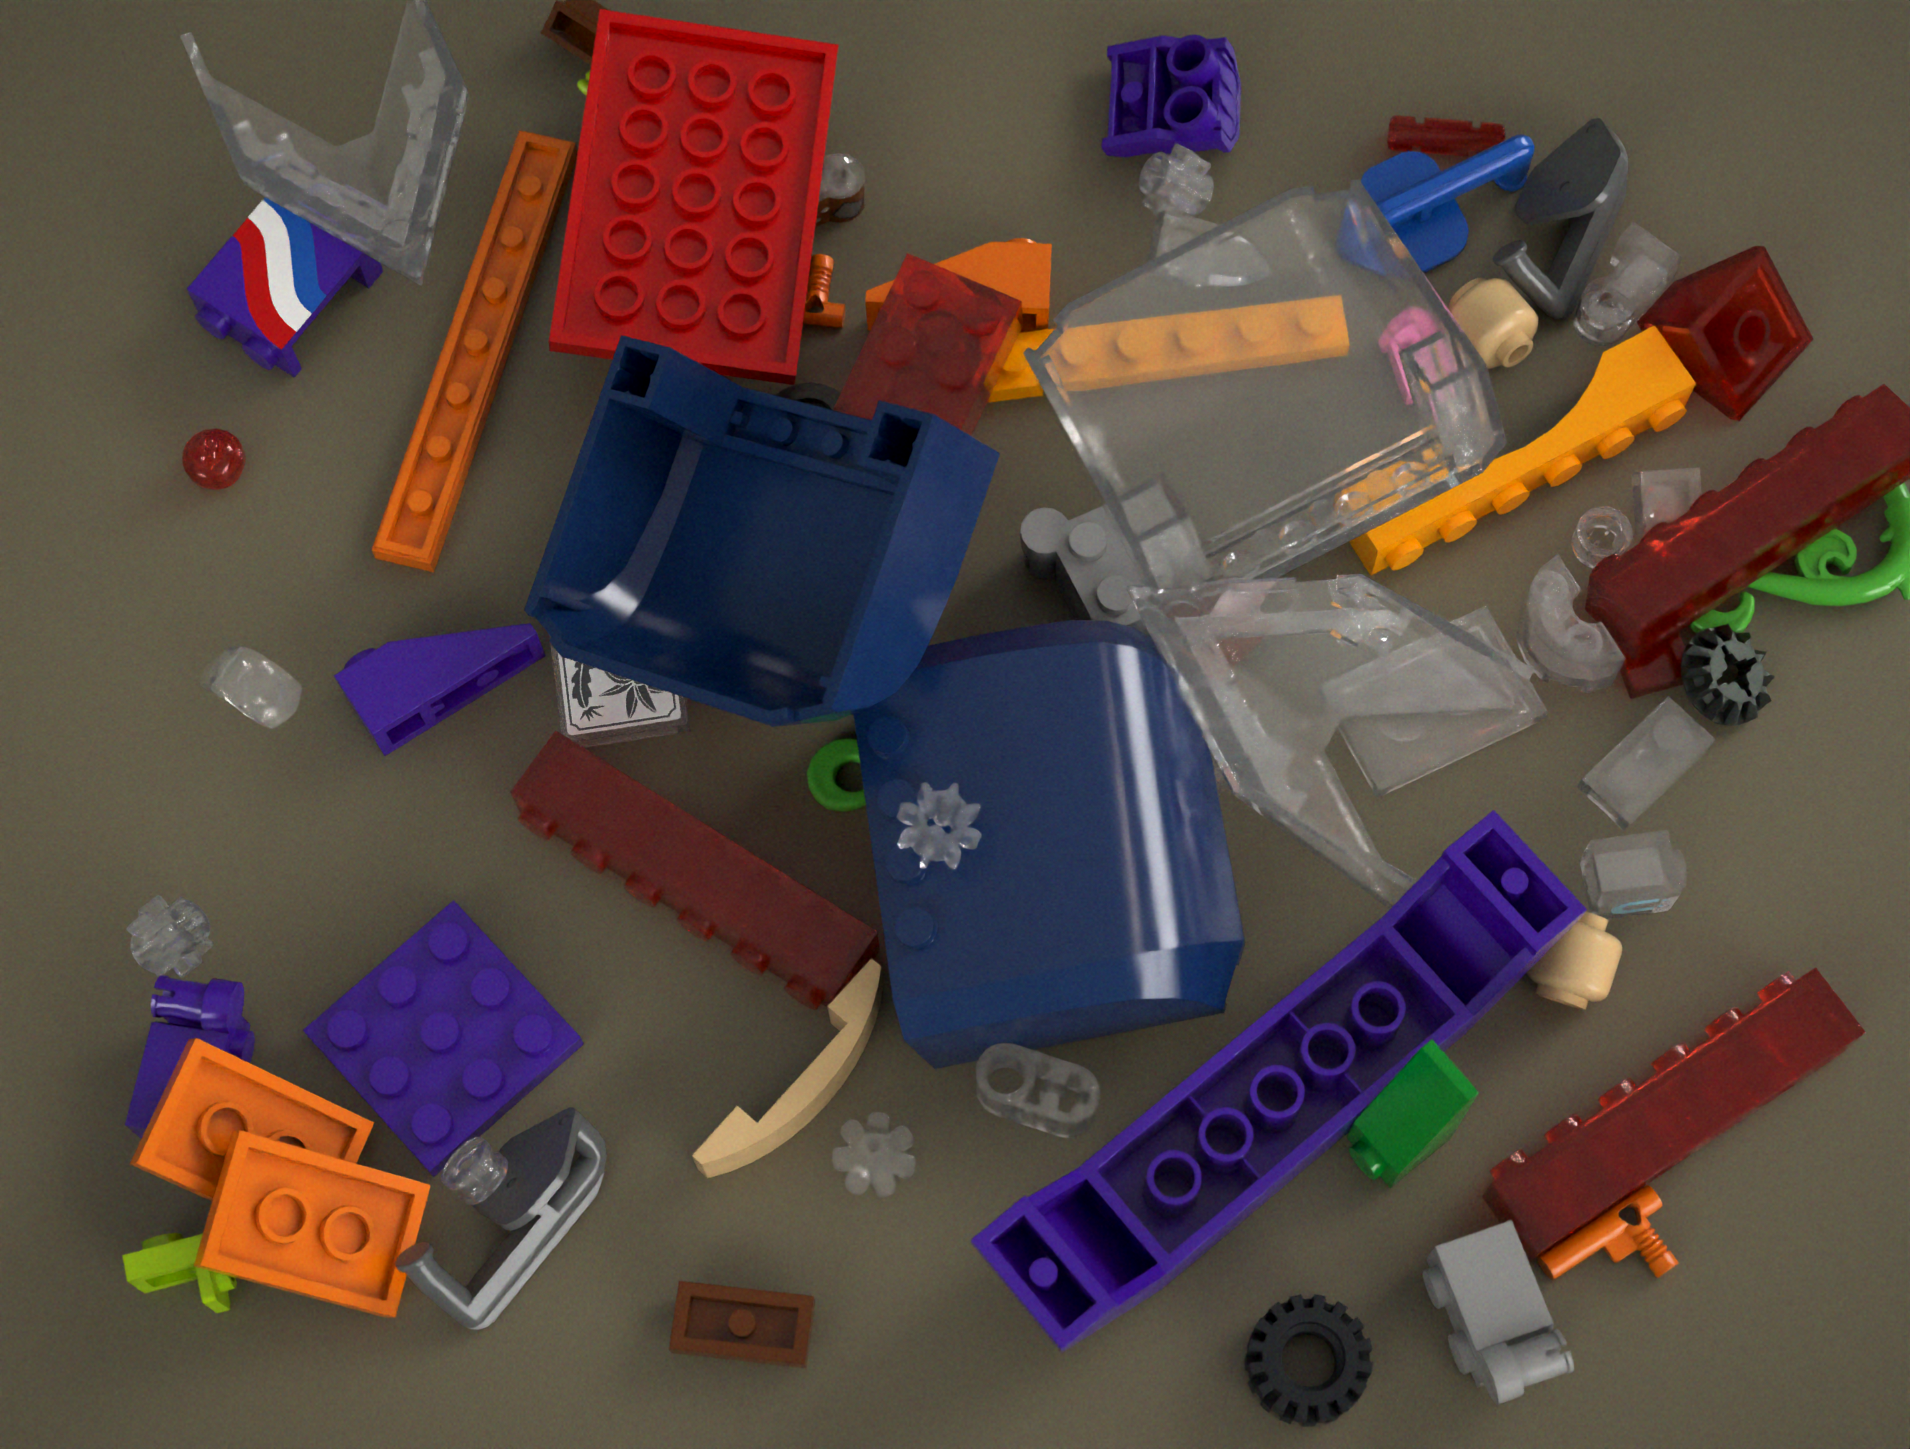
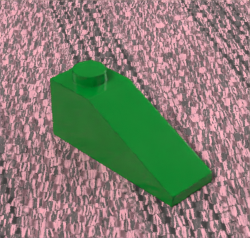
[1346,1039,1479,1189]

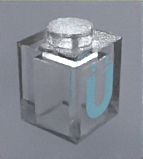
[1579,830,1687,919]

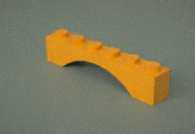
[1332,325,1696,575]

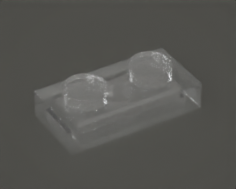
[1577,696,1716,831]

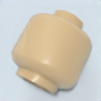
[1447,278,1538,369]
[1527,912,1623,1010]

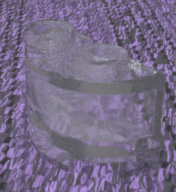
[1516,554,1626,693]

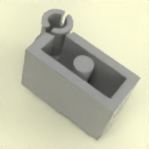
[1020,506,1158,639]
[1422,1220,1574,1405]

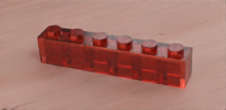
[1585,384,1910,661]
[510,730,880,1010]
[1482,967,1866,1264]

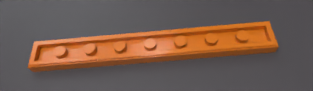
[371,130,578,572]

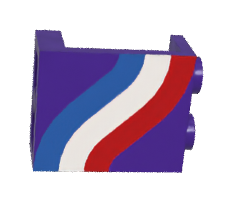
[186,183,383,378]

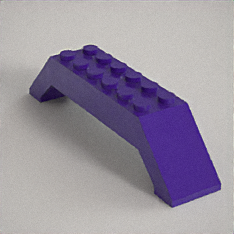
[971,810,1587,1353]

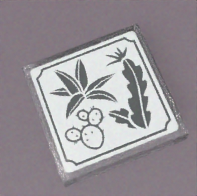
[549,635,691,751]

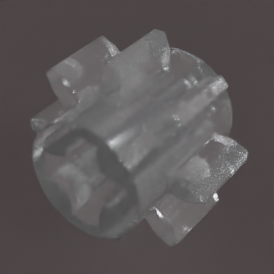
[1139,144,1214,225]
[897,782,982,869]
[127,895,213,978]

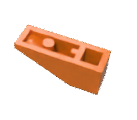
[865,238,1052,335]

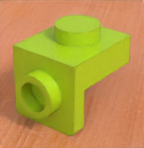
[122,1233,237,1313]

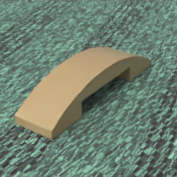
[692,958,884,1178]

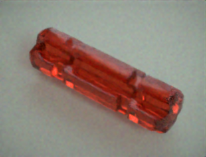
[1387,115,1506,156]

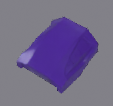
[1102,35,1241,157]

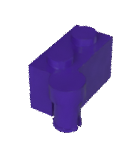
[125,975,255,1139]

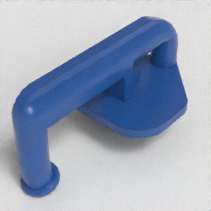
[1341,134,1534,275]

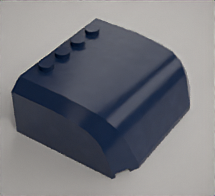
[524,335,1000,727]
[853,620,1246,1069]

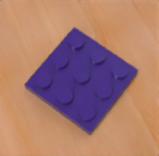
[303,900,584,1177]

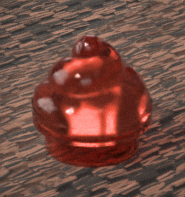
[182,428,246,490]

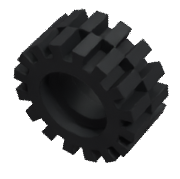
[1244,1294,1373,1427]

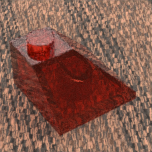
[1637,246,1814,421]

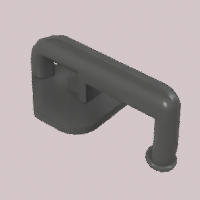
[1493,118,1629,319]
[395,1107,607,1330]

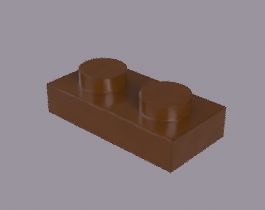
[669,1281,815,1369]

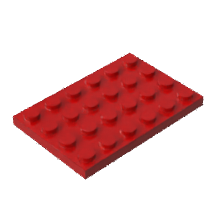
[549,9,839,385]

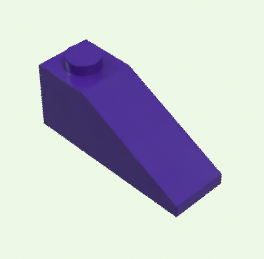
[334,623,546,756]

